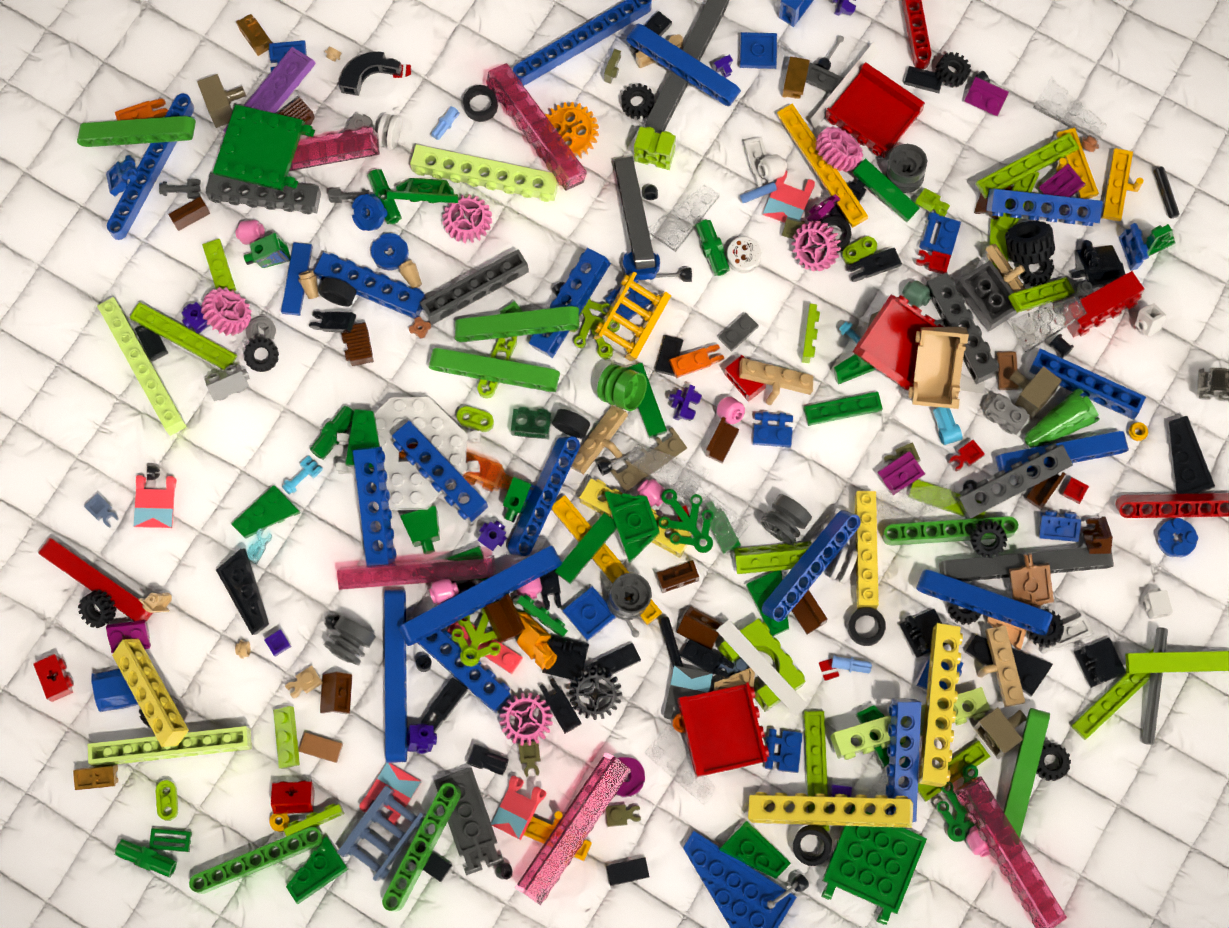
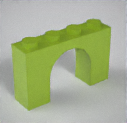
[718,618,806,712]

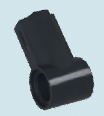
[466,744,509,776]

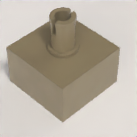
[197,74,247,128]
[1010,366,1062,420]
[973,707,1027,759]

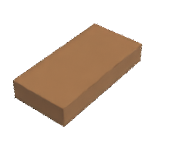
[996,352,1019,390]
[299,733,343,763]

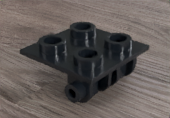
[1076,240,1123,274]
[899,609,948,658]
[542,635,590,681]
[1074,637,1126,688]

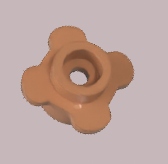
[1081,136,1099,152]
[409,317,431,339]

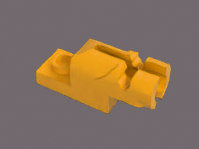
[517,612,557,669]

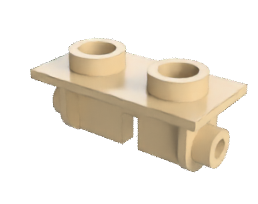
[139,592,172,613]

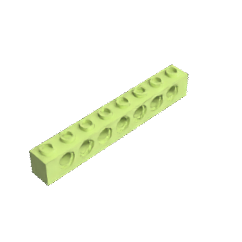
[410,144,560,202]
[97,297,187,436]
[830,687,990,760]
[87,726,252,767]

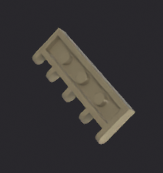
[610,427,687,493]

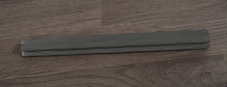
[1142,627,1168,745]

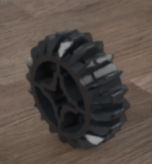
[569,666,622,720]

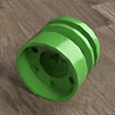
[597,364,647,411]

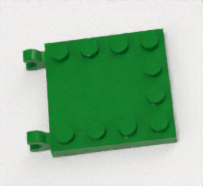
[213,104,315,191]
[821,806,927,925]

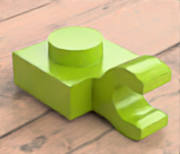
[915,188,950,217]

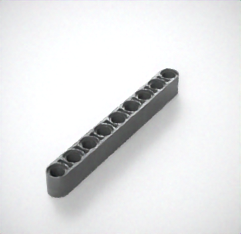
[645,0,729,134]
[939,548,1114,582]

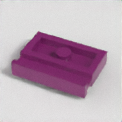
[964,77,1009,116]
[1039,164,1086,197]
[806,194,840,222]
[877,450,925,495]
[106,620,151,653]

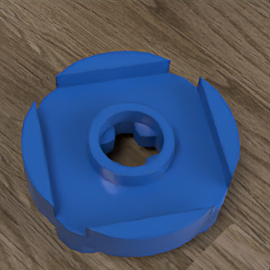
[352,193,387,231]
[371,233,409,271]
[623,250,660,280]
[1157,518,1198,558]

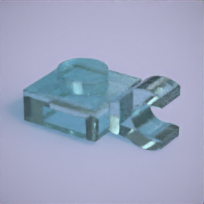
[247,528,272,565]

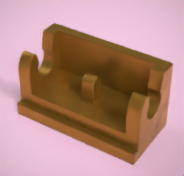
[236,14,273,56]
[782,56,810,99]
[73,764,119,790]

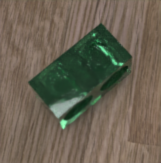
[511,407,552,440]

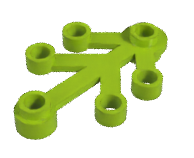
[570,298,620,360]
[451,602,501,666]

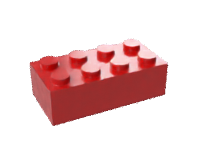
[1061,271,1145,338]

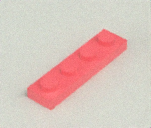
[447,618,523,675]

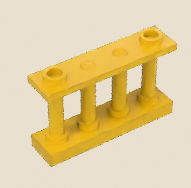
[593,272,672,361]

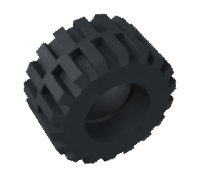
[1005,220,1055,265]

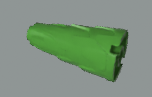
[1024,388,1100,448]

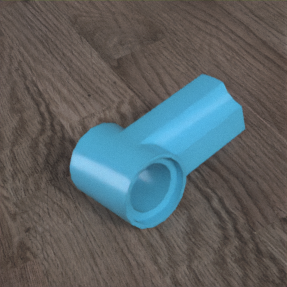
[933,407,963,445]

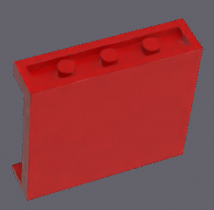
[825,62,925,158]
[852,294,944,391]
[677,682,769,778]

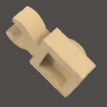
[285,666,323,698]

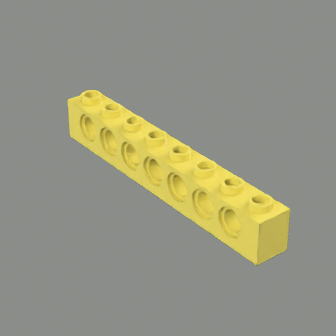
[918,623,963,787]
[748,792,913,828]

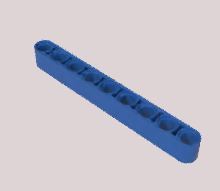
[513,0,652,86]
[107,93,194,240]
[398,546,562,646]
[384,589,407,763]

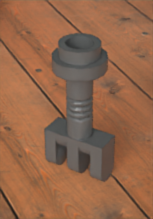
[159,179,201,199]
[328,188,369,203]
[1061,281,1092,314]

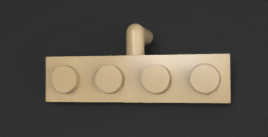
[986,244,1033,311]
[739,358,813,405]
[571,405,628,475]
[977,626,1025,707]

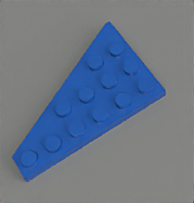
[683,831,797,928]

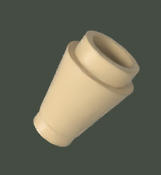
[399,260,422,289]
[298,270,319,299]

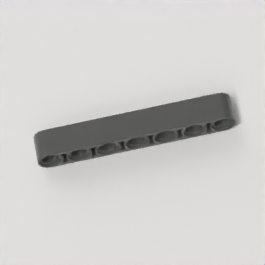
[614,156,655,270]

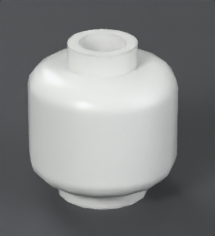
[758,154,787,181]

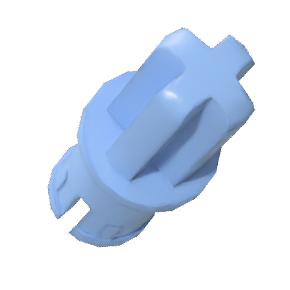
[431,106,460,140]
[832,655,872,674]

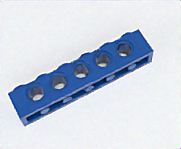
[986,188,1103,226]
[529,247,611,359]
[314,252,426,319]
[1029,348,1146,420]
[392,421,488,522]
[353,446,397,566]
[417,630,511,714]
[886,699,921,822]

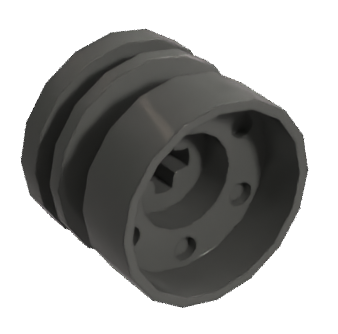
[886,143,928,193]
[760,494,812,545]
[606,573,652,620]
[323,616,376,666]

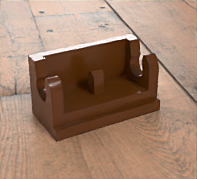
[1082,516,1113,554]
[655,560,699,594]

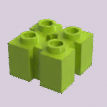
[634,127,676,171]

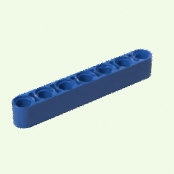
[626,23,741,107]
[995,431,1129,475]
[508,436,580,556]
[762,510,861,622]
[916,569,1053,635]

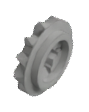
[246,317,276,341]

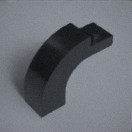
[339,52,402,96]

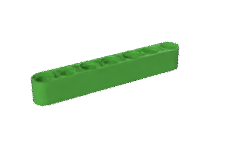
[77,116,196,147]
[455,306,579,342]
[428,348,560,392]
[882,516,1019,546]
[996,707,1050,848]
[382,783,461,912]
[189,827,324,894]

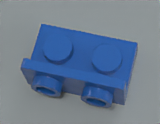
[1039,510,1081,542]

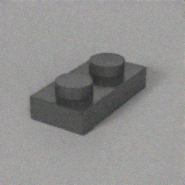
[806,63,843,94]
[719,312,759,352]

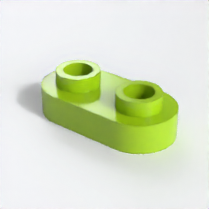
[842,236,877,265]
[457,406,494,432]
[155,780,178,821]

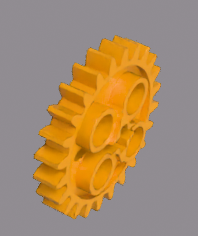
[540,102,599,161]

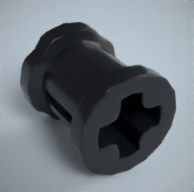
[1049,333,1074,358]

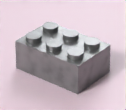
[956,260,1017,332]

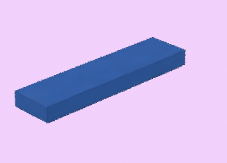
[281,243,313,316]

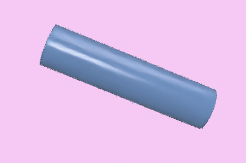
[740,182,777,204]

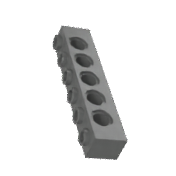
[206,172,321,215]
[420,249,529,325]
[926,272,999,384]
[956,443,1073,519]

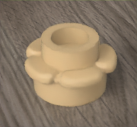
[324,46,342,62]
[235,639,251,659]

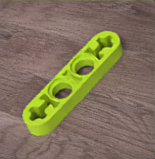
[477,336,517,399]

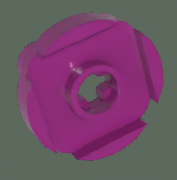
[606,757,645,798]

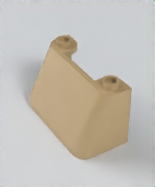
[908,327,969,409]

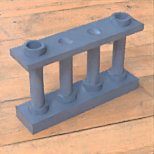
[337,786,426,881]

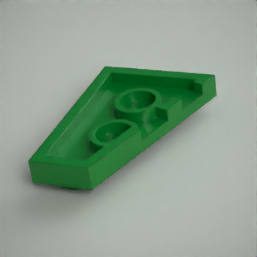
[345,409,380,469]

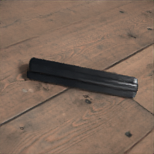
[1154,166,1180,219]
[659,616,683,669]

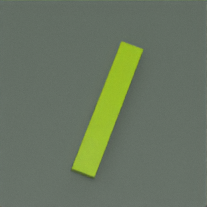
[975,132,1079,199]
[129,302,237,370]
[1071,648,1154,740]
[1125,651,1229,674]
[804,711,830,832]

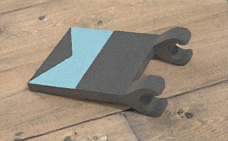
[664,665,713,719]

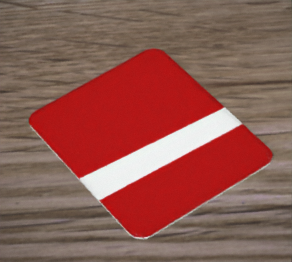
[393,64,411,78]
[819,658,839,681]

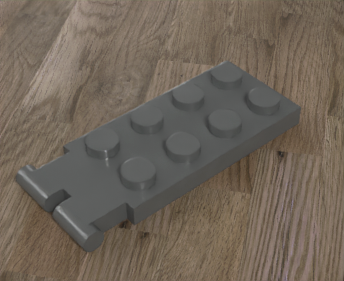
[434,767,504,876]

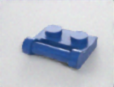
[919,212,961,256]

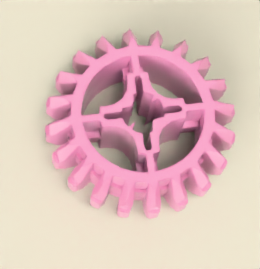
[815,126,863,172]
[442,194,492,244]
[791,221,841,272]
[201,287,252,336]
[500,693,553,746]

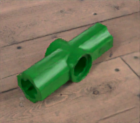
[367,169,402,224]
[696,219,730,276]
[310,405,354,460]
[114,839,177,878]

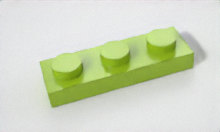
[202,239,236,291]
[802,303,820,364]
[273,706,300,769]
[284,803,345,837]

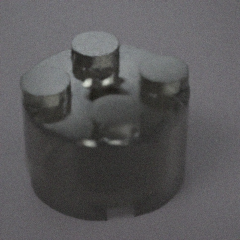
[1197,368,1229,402]

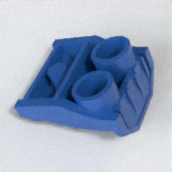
[91,669,139,713]

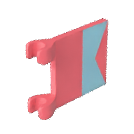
[763,170,815,223]
[133,475,177,528]
[359,763,421,826]
[491,776,547,840]

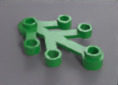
[659,489,714,553]
[936,764,992,842]

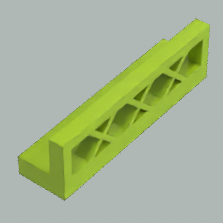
[734,541,812,574]

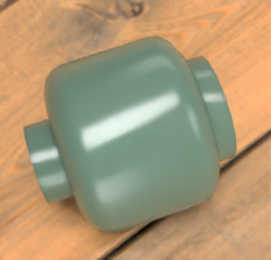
[902,280,931,308]

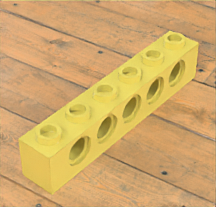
[579,479,692,558]
[855,491,879,610]
[112,639,189,747]

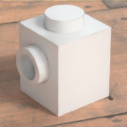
[1135,302,1167,337]
[1143,588,1173,620]

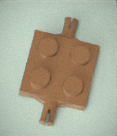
[1009,553,1054,608]

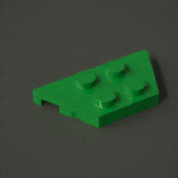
[387,178,458,203]
[604,491,660,563]

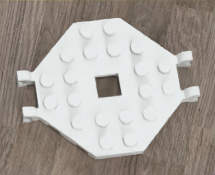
[336,397,481,510]

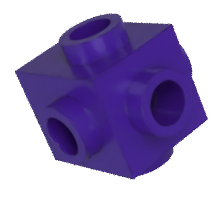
[181,302,210,334]
[477,520,508,551]
[407,723,437,754]

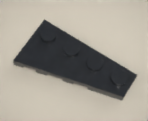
[1168,415,1215,494]
[216,548,269,635]
[965,635,1053,697]

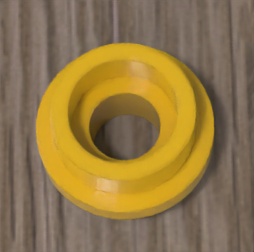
[1128,422,1148,441]
[269,814,290,832]

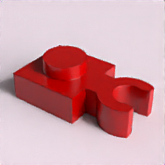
[916,250,951,274]
[949,439,985,472]

